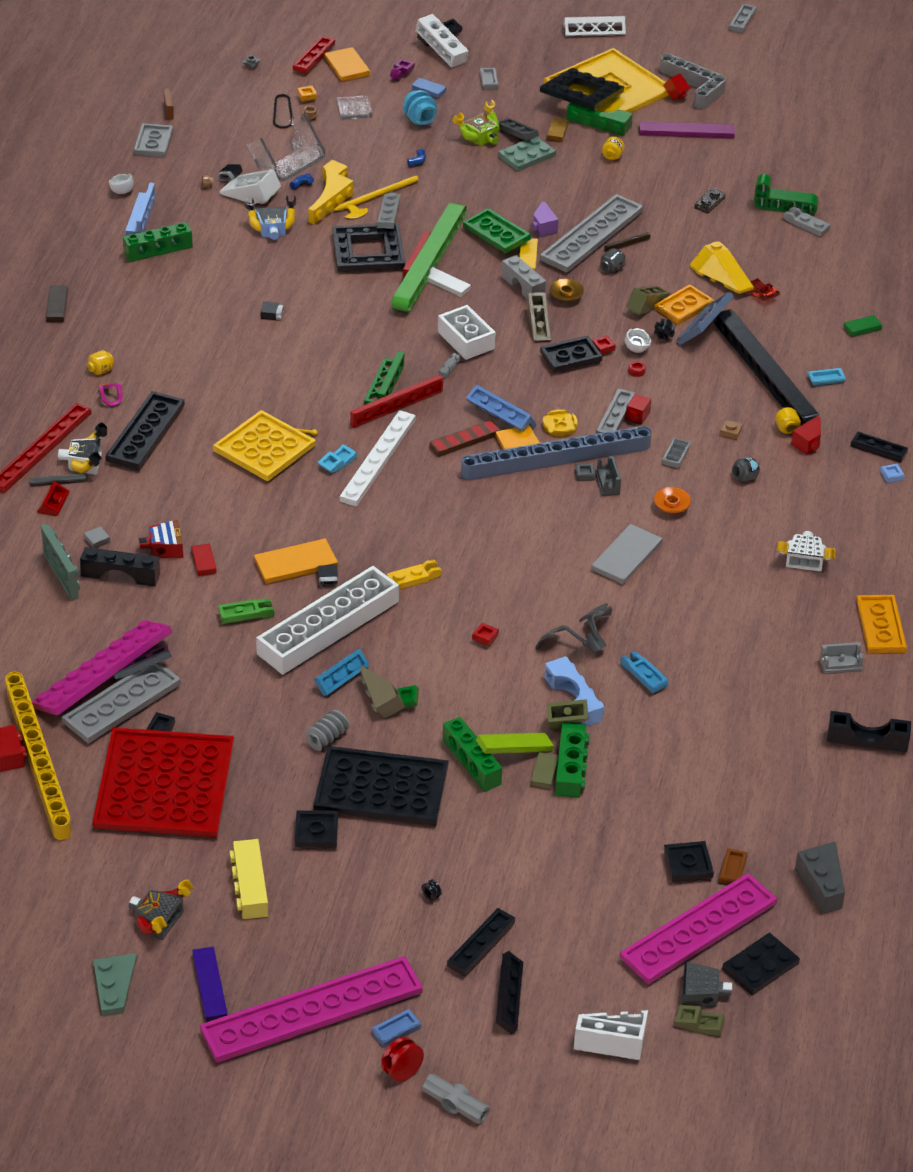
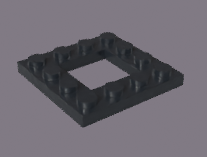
[539,68,625,110]
[332,223,405,272]

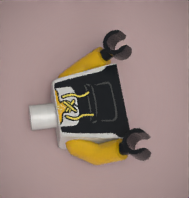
[58,422,107,475]

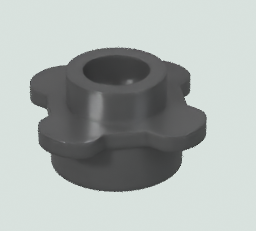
[242,55,261,69]

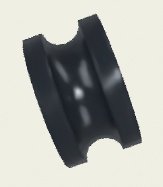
[421,879,442,901]

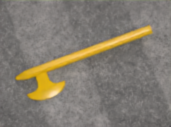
[334,175,419,219]

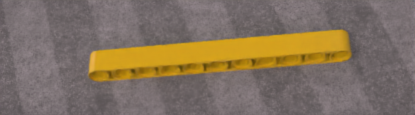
[5,672,72,840]

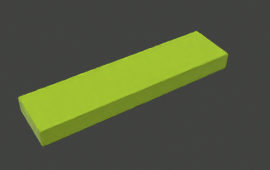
[476,733,554,754]

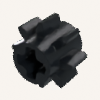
[654,318,675,341]

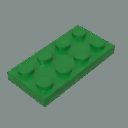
[463,208,531,254]

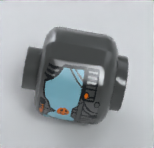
[732,457,760,482]

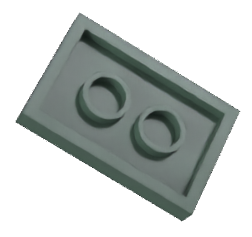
[498,137,556,172]

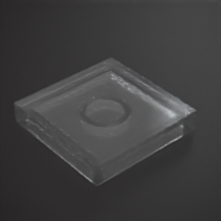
[336,95,372,120]

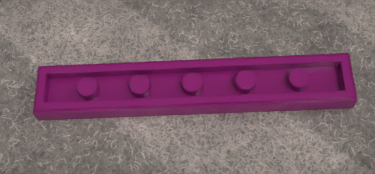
[639,121,735,138]

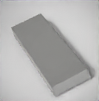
[729,4,757,34]

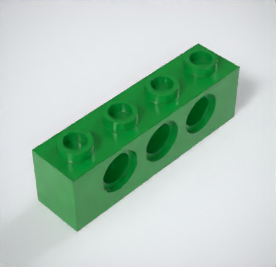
[123,222,193,262]
[442,717,502,792]
[555,723,590,798]

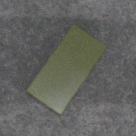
[531,752,559,789]

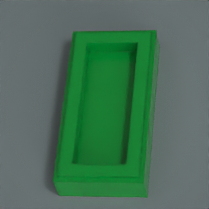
[843,315,882,337]

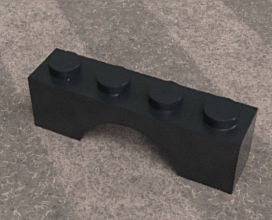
[80,547,160,587]
[827,711,911,752]

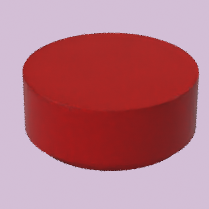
[628,361,646,377]

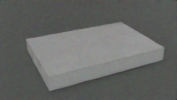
[133,123,174,158]

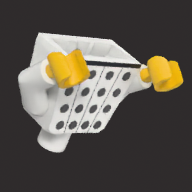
[776,531,836,572]

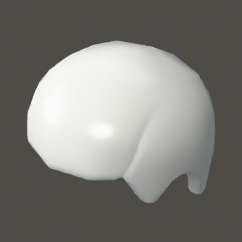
[109,173,134,194]
[625,328,651,353]

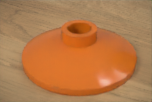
[654,487,691,513]

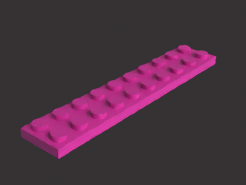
[200,956,423,1063]

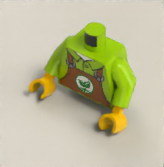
[452,100,500,146]

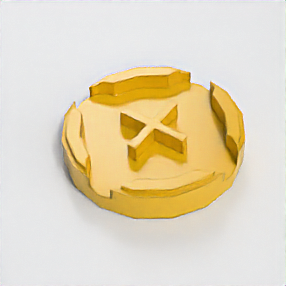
[542,409,578,437]

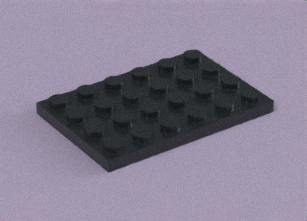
[313,746,449,826]

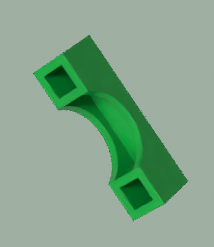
[566,102,633,136]

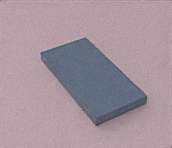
[676,292,734,345]

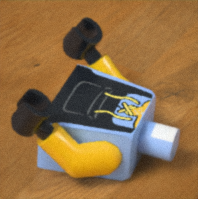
[245,196,296,240]

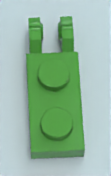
[218,599,275,624]

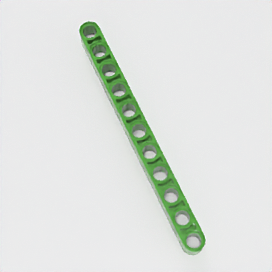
[391,202,467,312]

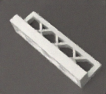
[563,16,626,37]

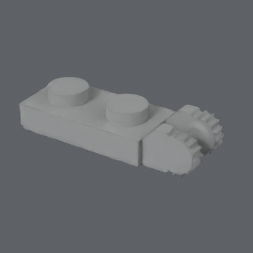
[783,207,830,237]

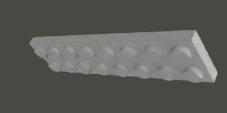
[540,194,643,272]

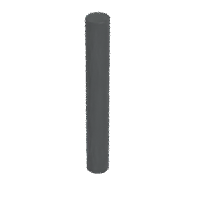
[30,473,86,485]

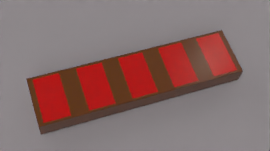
[430,420,501,457]

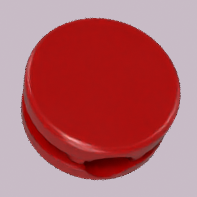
[381,1037,424,1082]

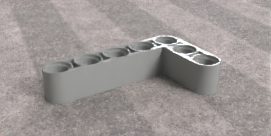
[659,53,726,109]

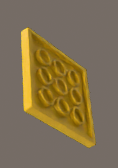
[213,410,316,482]

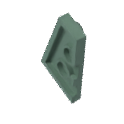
[93,953,137,1016]

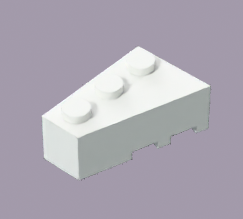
[574,1010,648,1060]

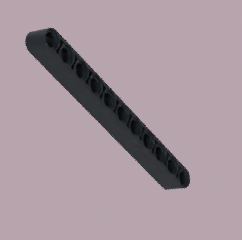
[713,309,819,426]

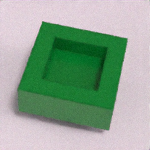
[398,685,419,708]

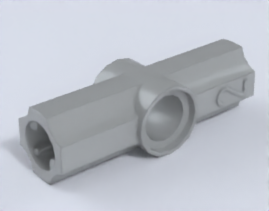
[422,1074,490,1124]

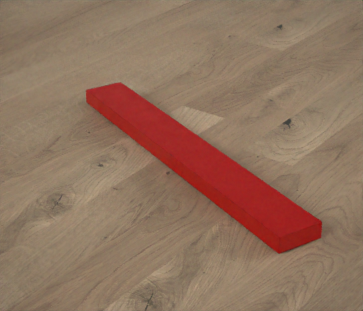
[0,403,92,494]

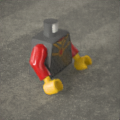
[129,880,193,939]

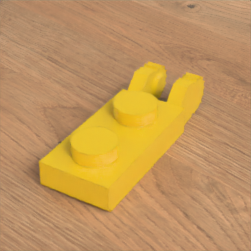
[387,560,442,590]

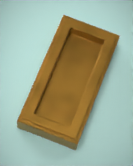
[547,118,568,142]

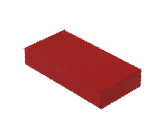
[191,543,217,576]

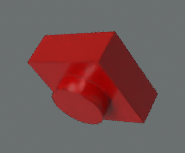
[592,335,616,354]
[472,622,499,646]

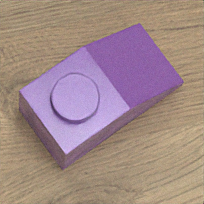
[531,201,558,237]

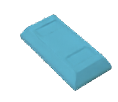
[807,368,846,386]

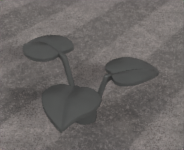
[536,603,612,654]

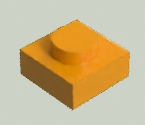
[297,86,317,102]

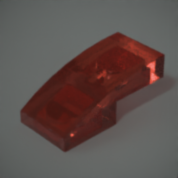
[747,278,780,301]

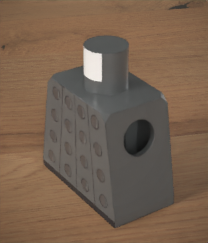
[682,962,732,1008]

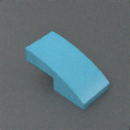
[317,444,358,473]

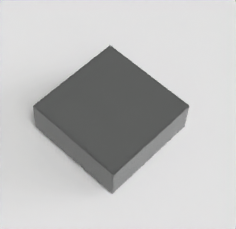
[575,464,595,481]

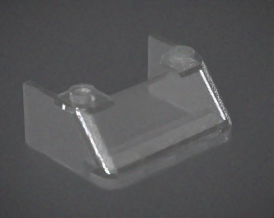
[246,113,325,182]

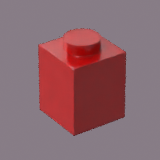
[663,73,691,101]
[626,394,651,425]

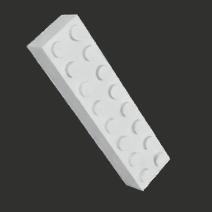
[256,566,399,675]

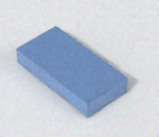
[411,78,446,99]
[372,1009,421,1047]

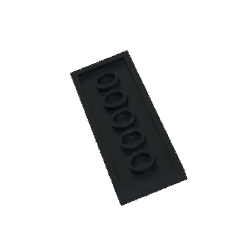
[105,391,185,470]

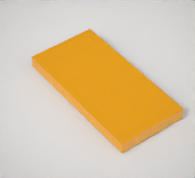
[254,538,338,584]
[856,595,907,654]

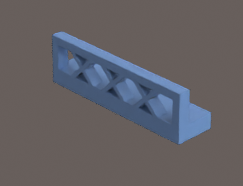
[466,384,537,432]

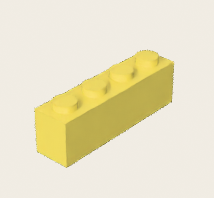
[230,839,268,919]

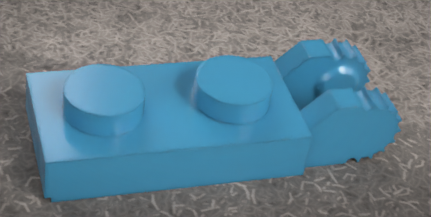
[620,651,669,693]

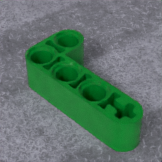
[754,174,819,215]

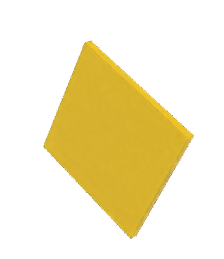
[544,48,669,113]

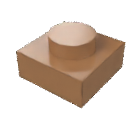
[720,420,743,440]

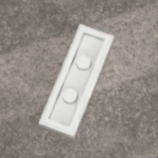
[427,267,471,297]

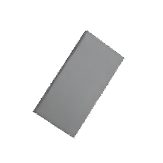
[591,524,663,585]

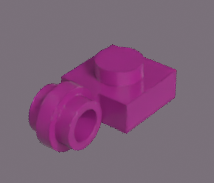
[390,58,415,81]

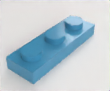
[314,649,369,696]

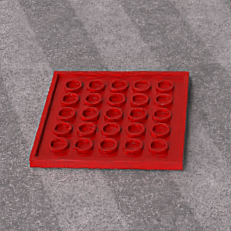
[92,727,234,837]

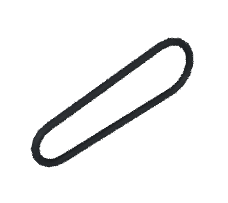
[273,94,293,128]

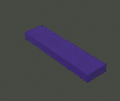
[192,946,228,1022]

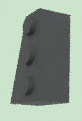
[795,841,845,914]

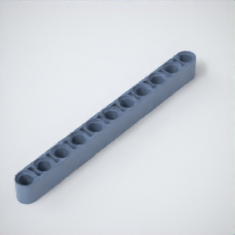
[461,426,652,480]

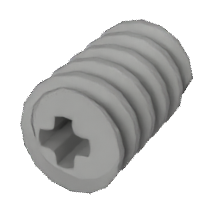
[305,710,350,751]

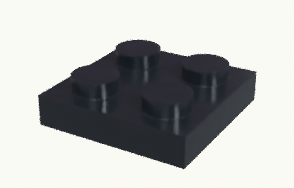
[295,810,338,848]
[664,841,714,882]

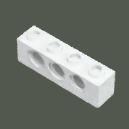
[416,14,468,68]

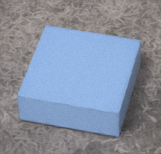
[880,464,905,483]

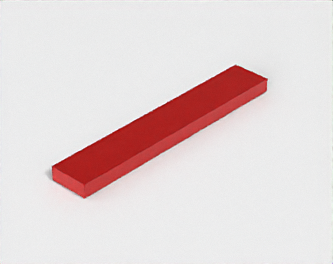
[350,374,443,428]

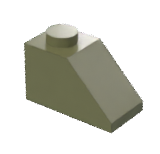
[547,699,589,730]

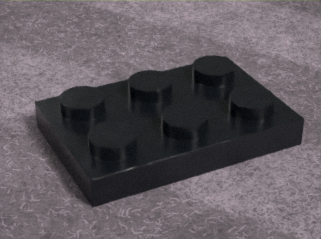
[540,336,602,373]
[722,932,800,996]

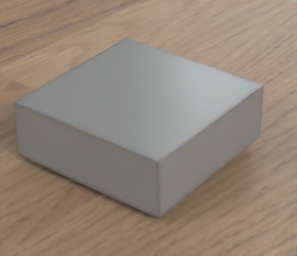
[84,526,110,548]

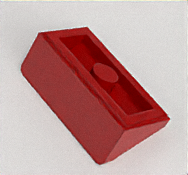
[37,481,70,516]

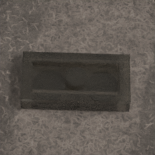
[694,188,726,214]

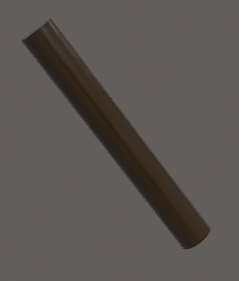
[604,232,651,252]

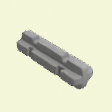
[438,353,460,378]

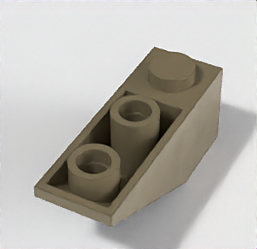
[359,666,405,719]

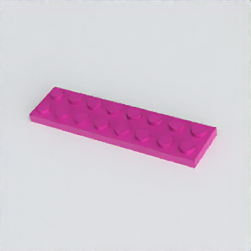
[32,620,172,716]
[620,873,777,985]

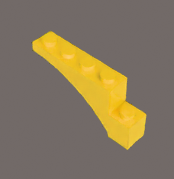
[308,160,354,225]

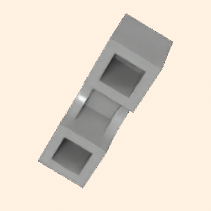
[502,255,546,298]

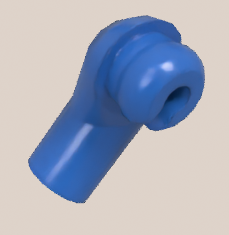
[407,149,427,167]
[290,173,314,189]

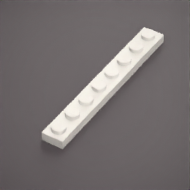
[340,410,416,507]

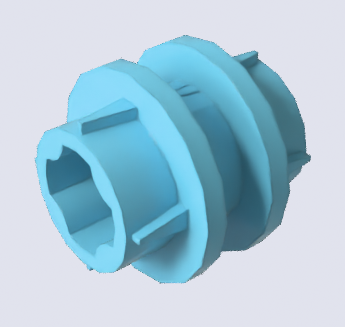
[403,90,437,125]

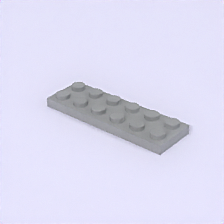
[62,662,181,744]

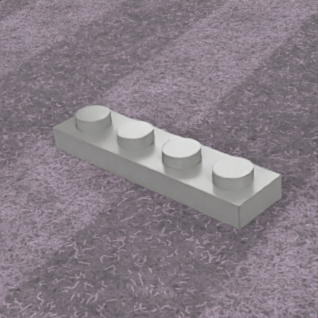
[377,192,401,229]
[596,388,635,434]

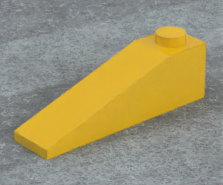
[690,241,754,294]

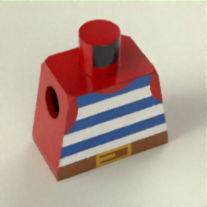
[138,520,183,558]

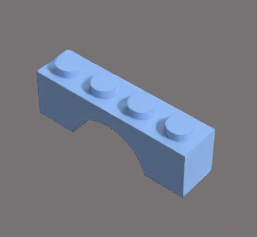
[544,656,604,727]

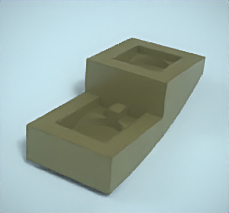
[675,1005,725,1036]

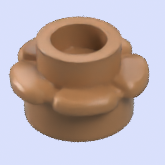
[302,106,318,120]
[202,173,213,189]

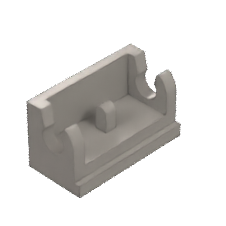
[820,642,864,674]

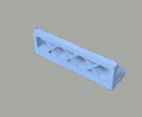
[126,183,156,236]

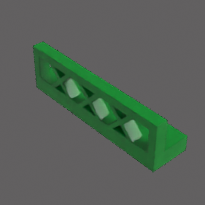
[364,351,405,405]

